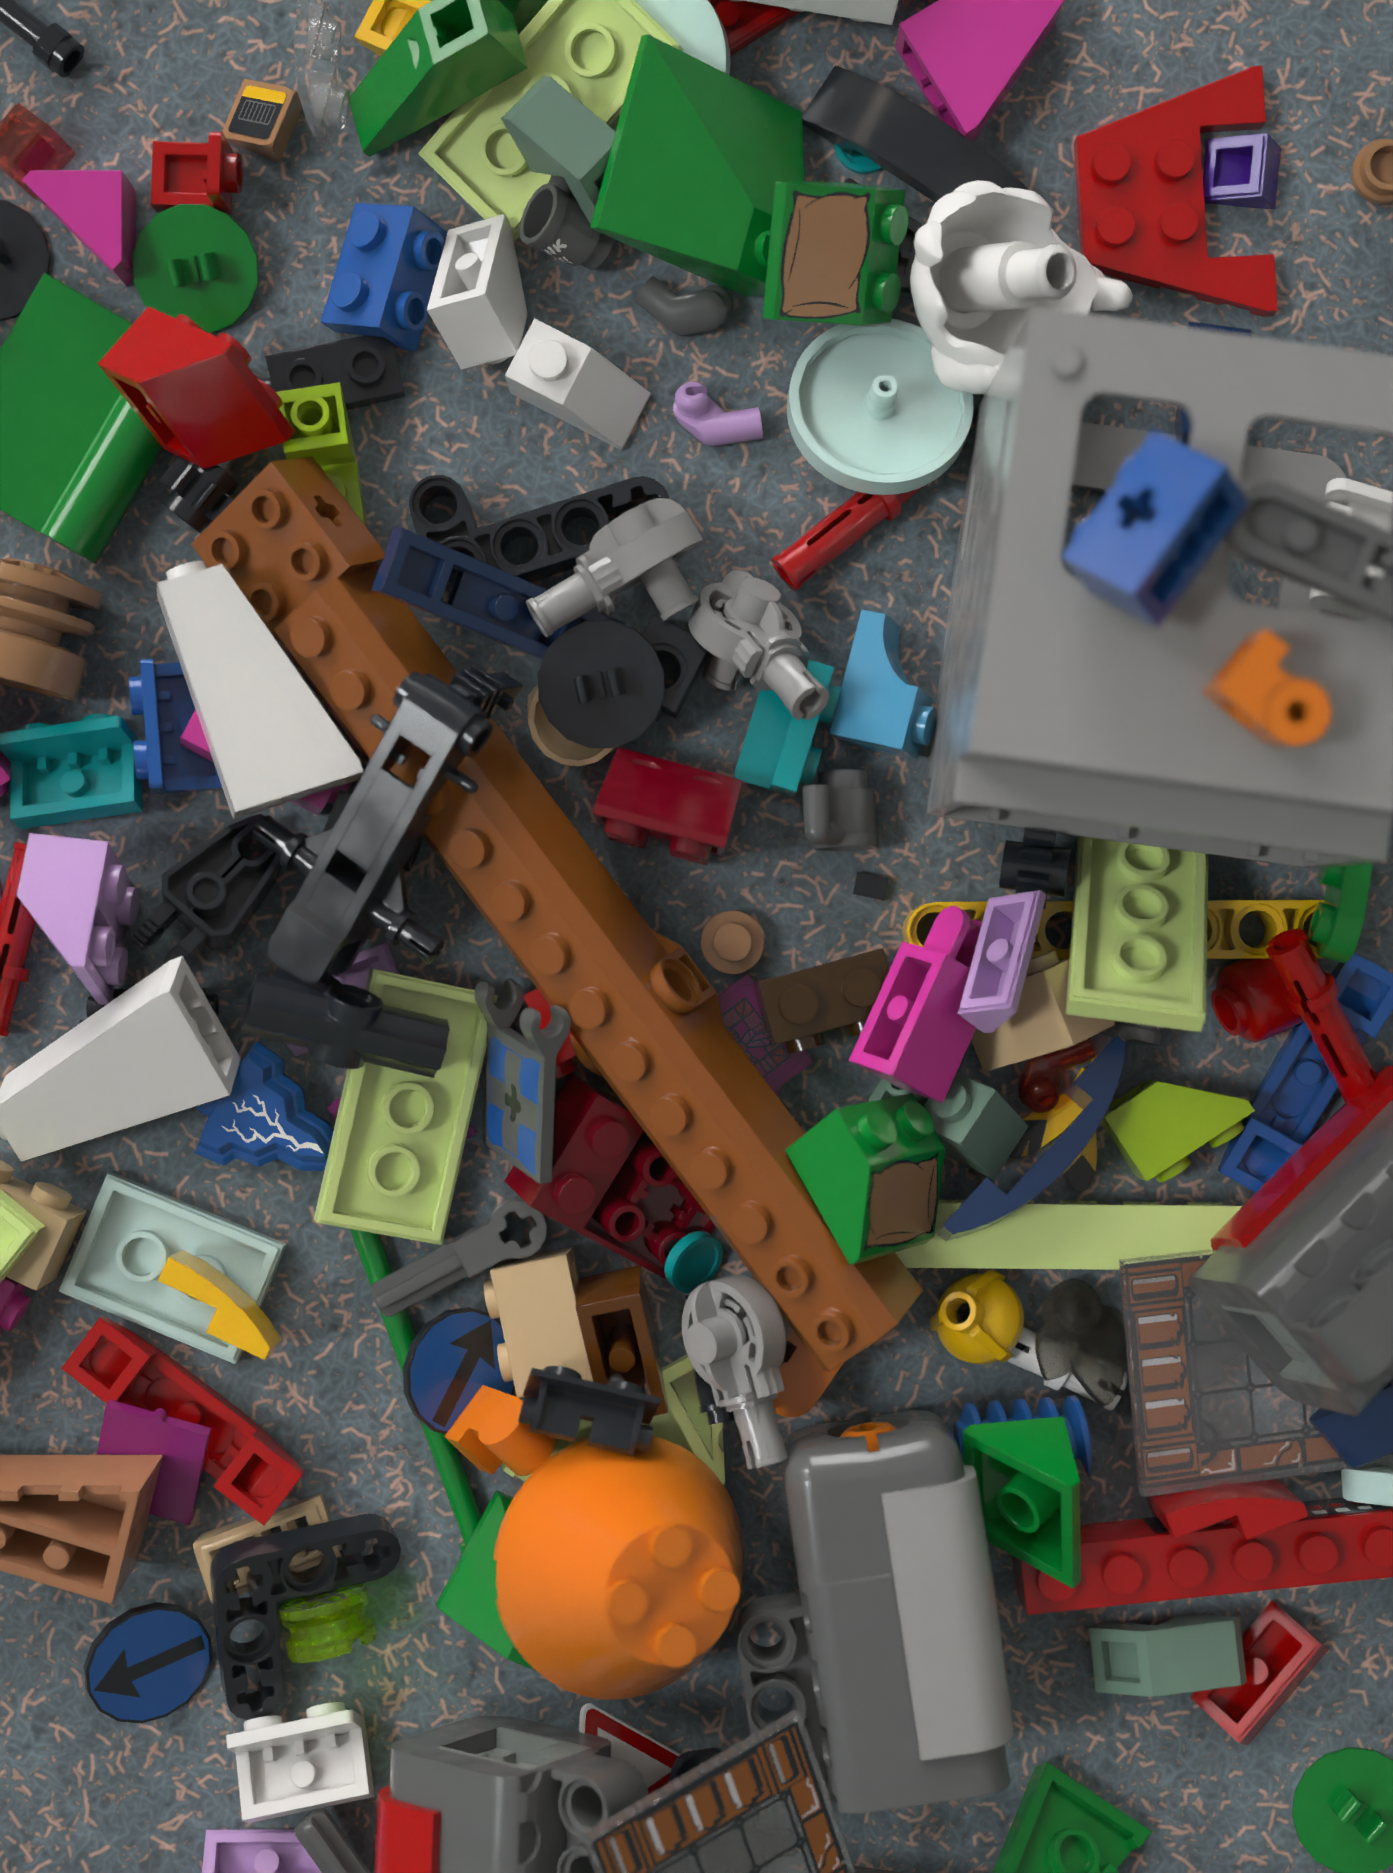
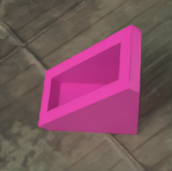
[22,170,136,287]

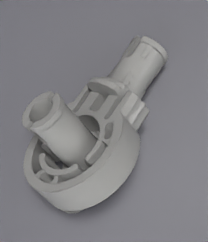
[526,498,704,637]
[688,570,829,720]
[681,1275,792,1469]

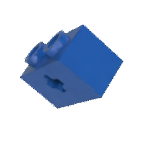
[1062,430,1249,628]

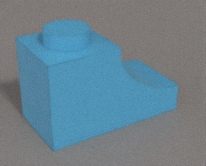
[829,609,937,760]

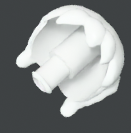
[910,180,1133,395]

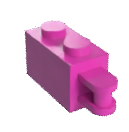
[849,906,982,1103]

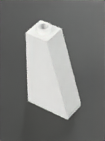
[157,561,363,819]
[0,956,241,1162]

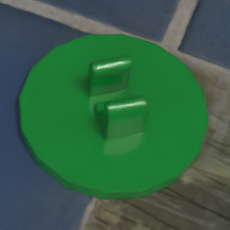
[132,204,259,333]
[1292,1747,1393,1873]

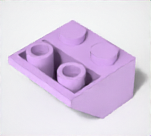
[17,833,140,1005]

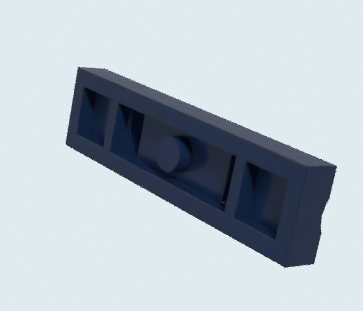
[371,527,626,660]

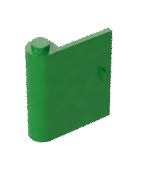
[0,272,163,564]

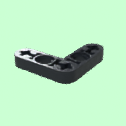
[210,1514,401,1720]

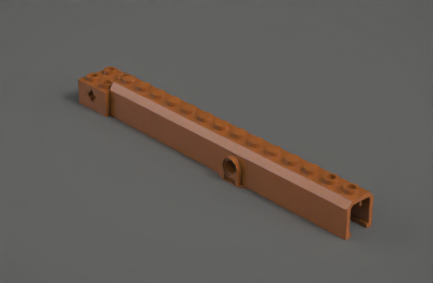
[191,456,923,1371]

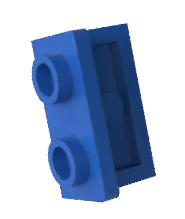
[321,203,448,351]
[129,659,223,794]

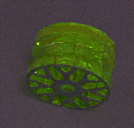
[278,1583,378,1663]

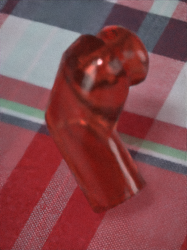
[1018,1038,1096,1113]

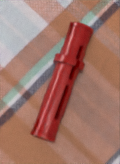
[771,477,939,591]
[0,842,36,1037]
[1265,929,1377,1103]

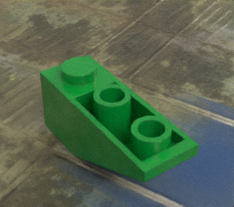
[349,0,528,157]

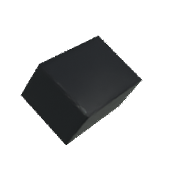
[852,872,889,901]

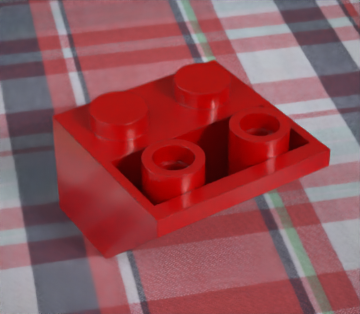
[98,306,295,469]

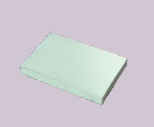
[59,1172,287,1364]

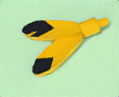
[1009,1055,1098,1192]

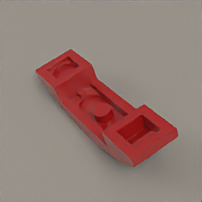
[61,1315,305,1526]

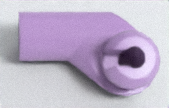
[673,382,763,447]

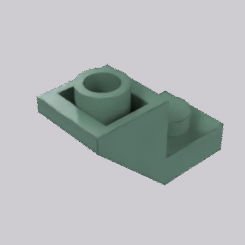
[501,76,615,224]
[1089,1614,1247,1697]

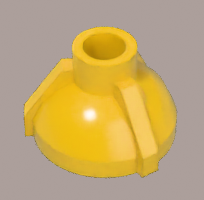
[930,1270,1024,1365]

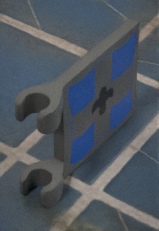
[475,978,571,1184]

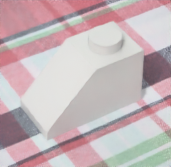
[427,214,528,369]
[505,318,651,450]

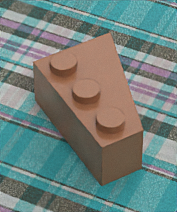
[0,1455,163,1604]

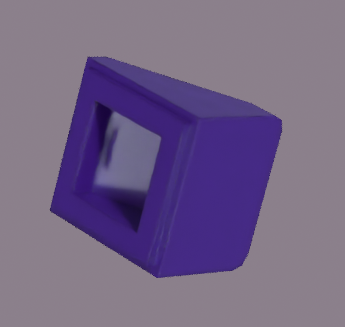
[1203,133,1281,209]

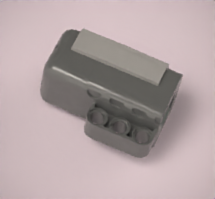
[737,1410,1015,1814]

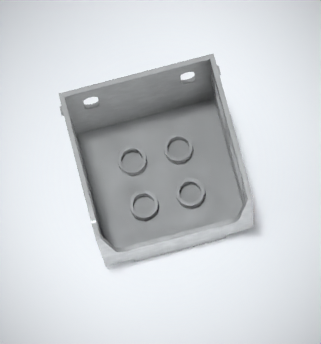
[925,306,1393,869]

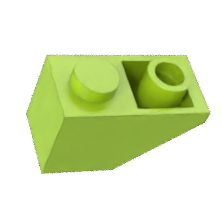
[1101,1079,1255,1183]

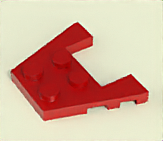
[1073,66,1278,317]

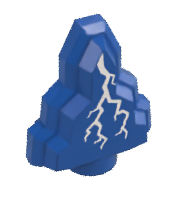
[194,1041,334,1171]

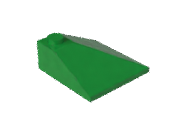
[590,34,804,297]

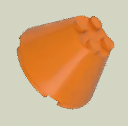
[493,1435,744,1700]

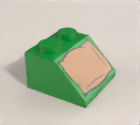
[762,181,908,325]
[785,1093,945,1265]

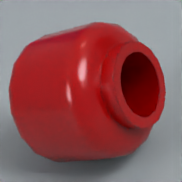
[1211,958,1303,1043]

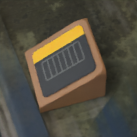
[222,79,304,163]

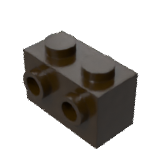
[753,948,889,1054]

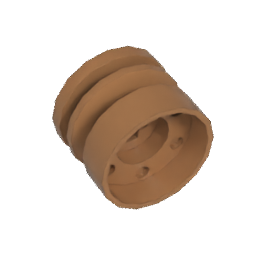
[0,558,103,701]

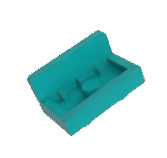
[734,660,841,797]
[0,713,143,829]

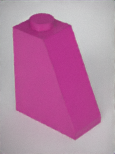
[895,0,1064,143]

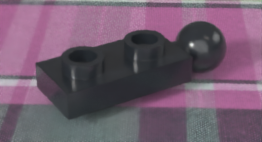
[254,335,405,410]

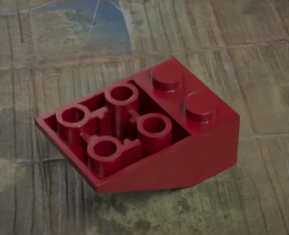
[593,747,743,866]
[504,1073,716,1280]

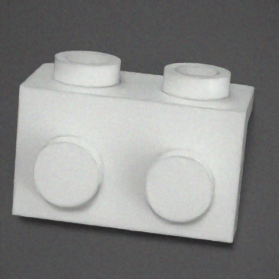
[226,1702,375,1823]

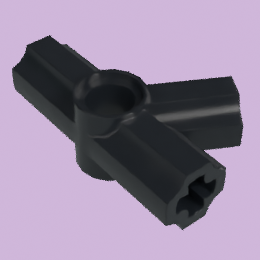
[241,969,450,1078]

